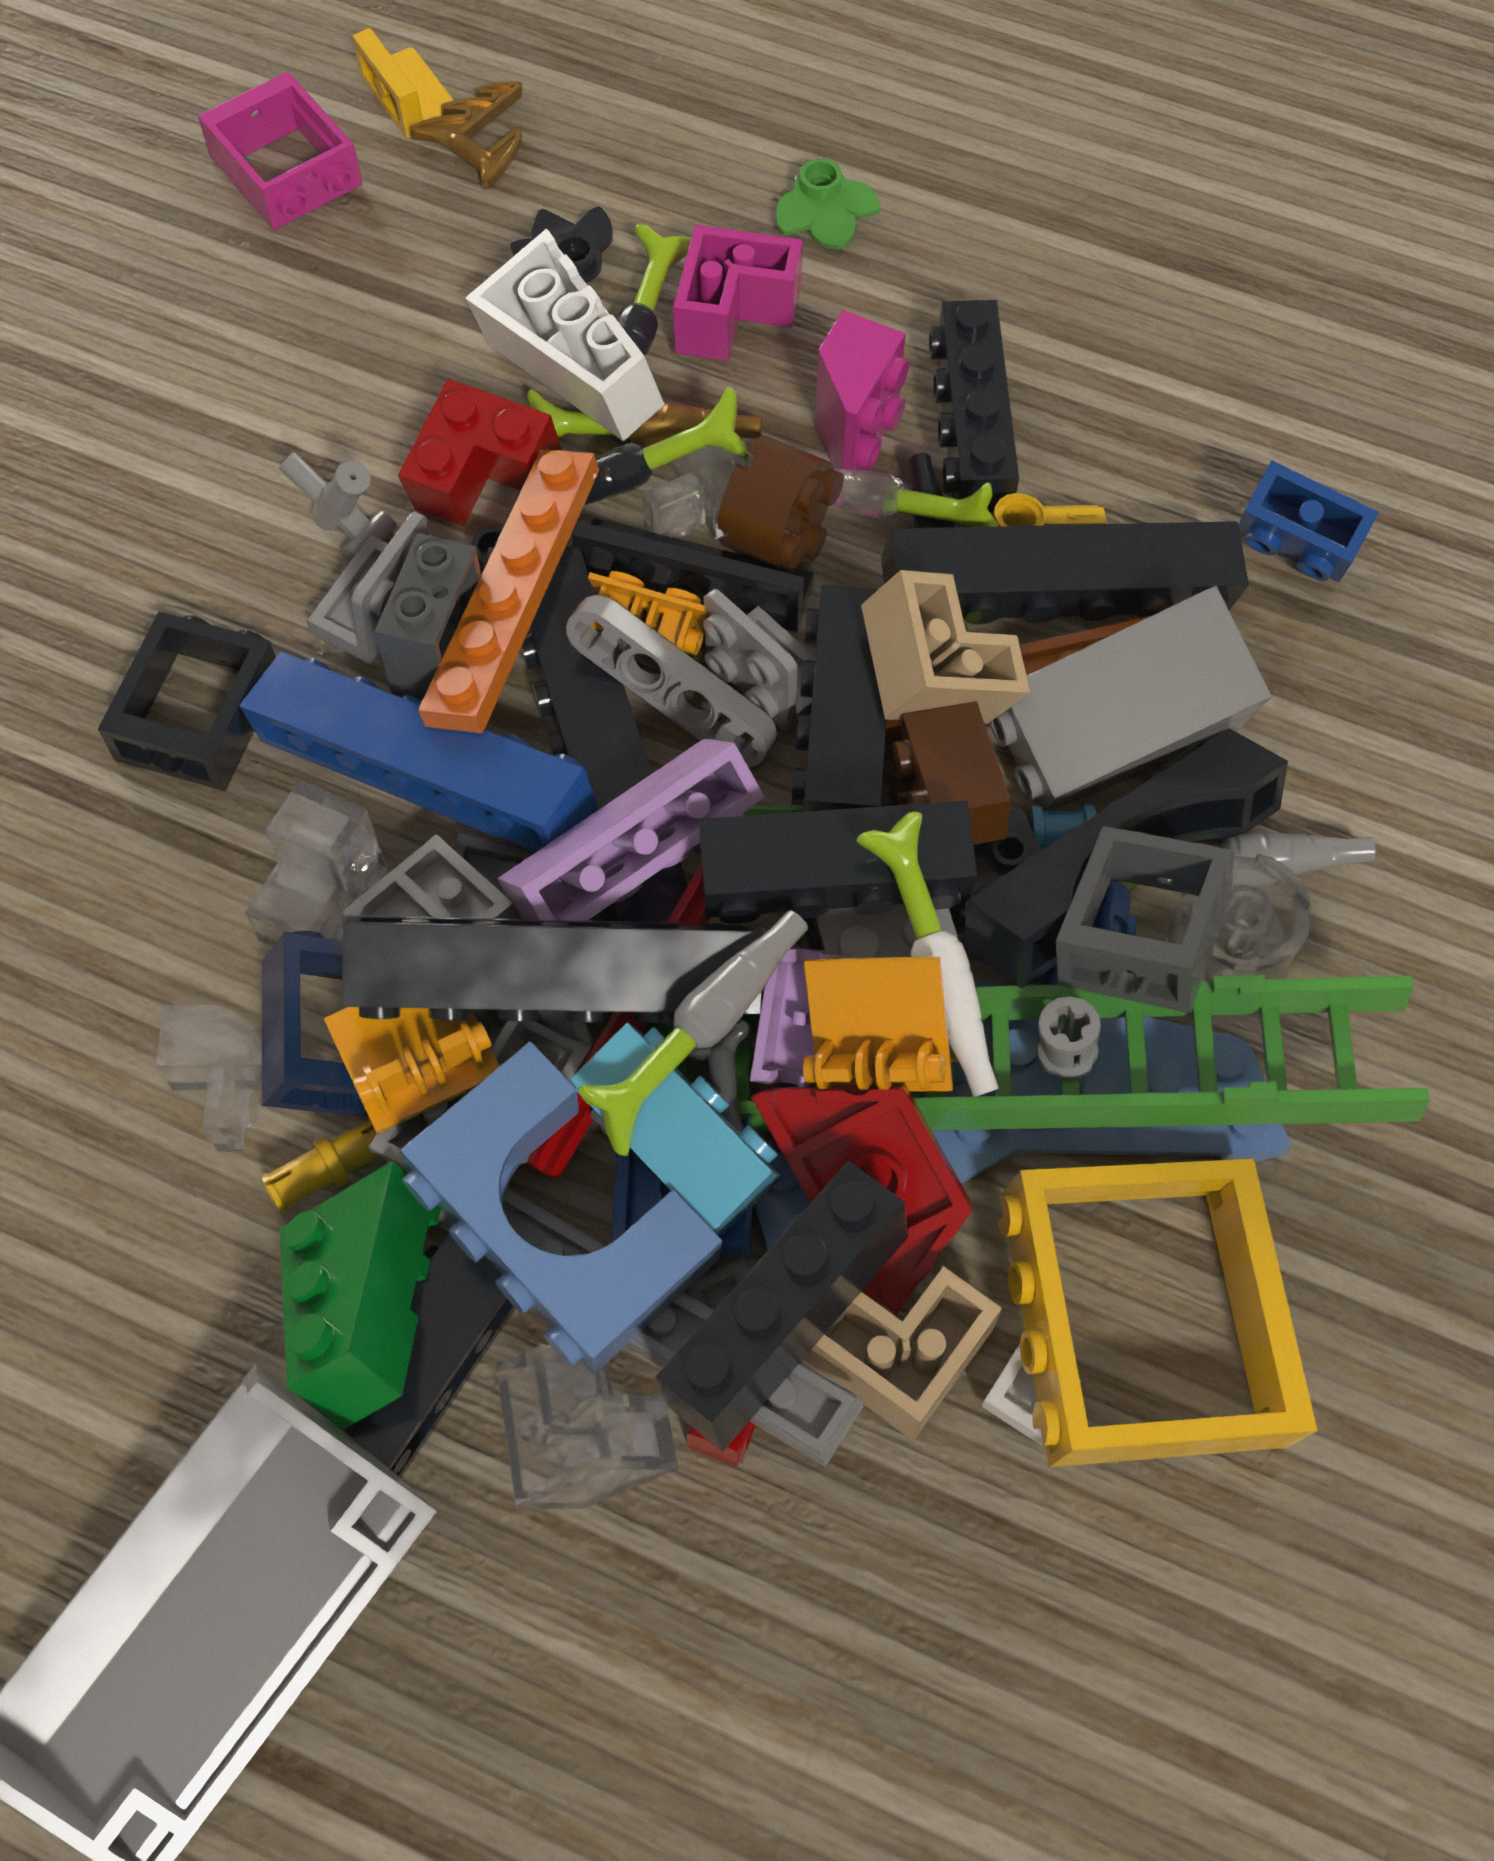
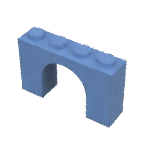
[400,1041,722,1374]

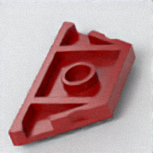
[751,1084,973,1317]

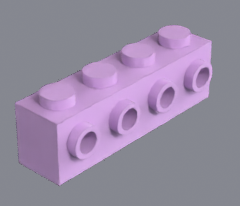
[497,739,765,921]

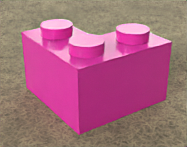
[673,224,803,361]

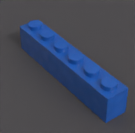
[239,652,598,853]

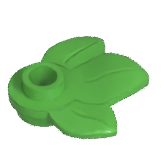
[776,159,880,250]

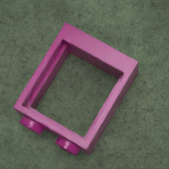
[198,71,362,231]

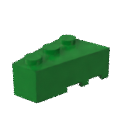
[279,1161,441,1430]

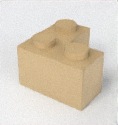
[861,570,1030,724]
[803,1266,1002,1441]

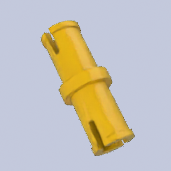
[260,1118,380,1214]

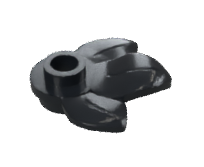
[510,206,613,283]

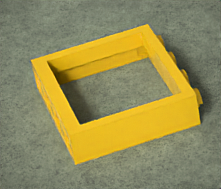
[997,1159,1318,1467]

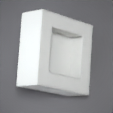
[982,1344,1081,1446]

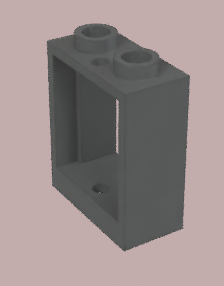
[374,533,481,701]
[1056,826,1234,1013]

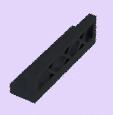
[571,518,814,632]

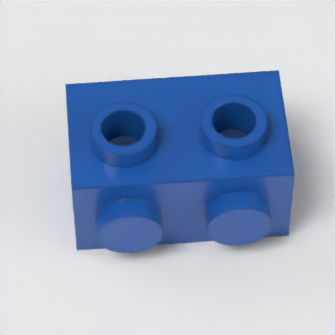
[1238,460,1379,582]

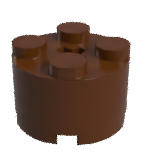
[718,435,844,572]

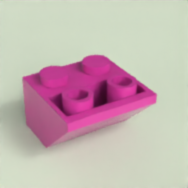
[815,310,910,489]

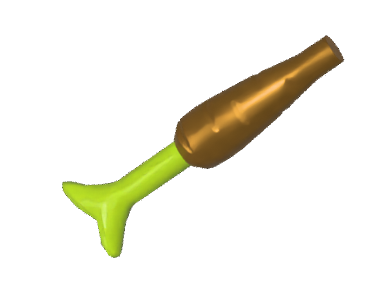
[527,389,762,447]

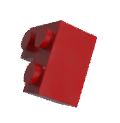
[398,378,562,526]

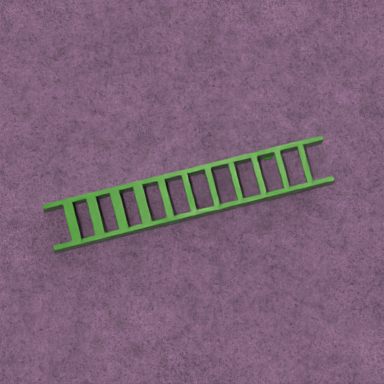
[601,975,1430,1136]

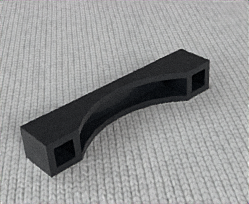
[965,728,1288,989]

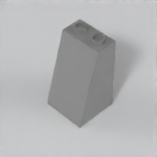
[990,586,1272,811]

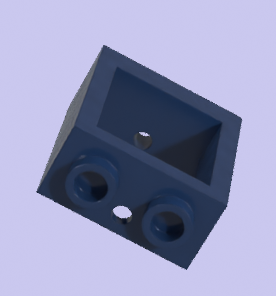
[261,930,369,1117]

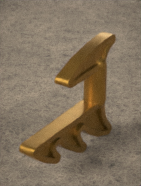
[411,81,522,189]

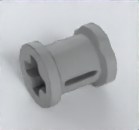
[1037,996,1101,1081]

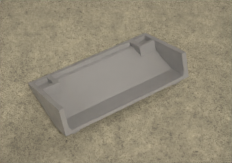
[0,1364,437,1861]

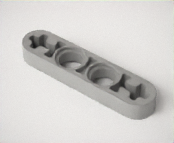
[566,595,777,767]

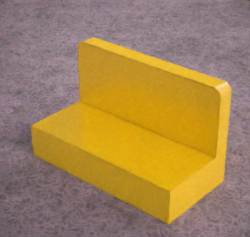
[352,28,453,139]

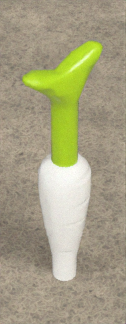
[856,812,999,1097]

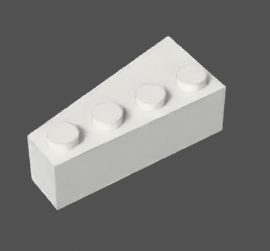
[465,229,665,441]

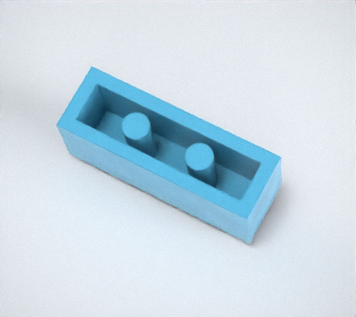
[569,1023,782,1236]

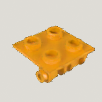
[588,571,707,655]
[803,957,953,1091]
[323,1007,500,1134]

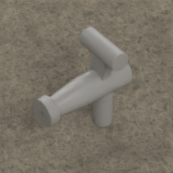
[279,452,396,562]

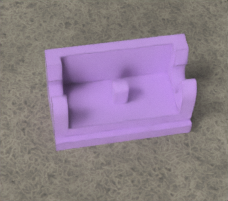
[750,946,851,1087]

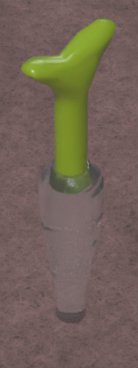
[832,469,998,527]

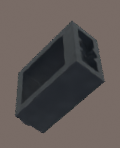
[98,611,276,791]

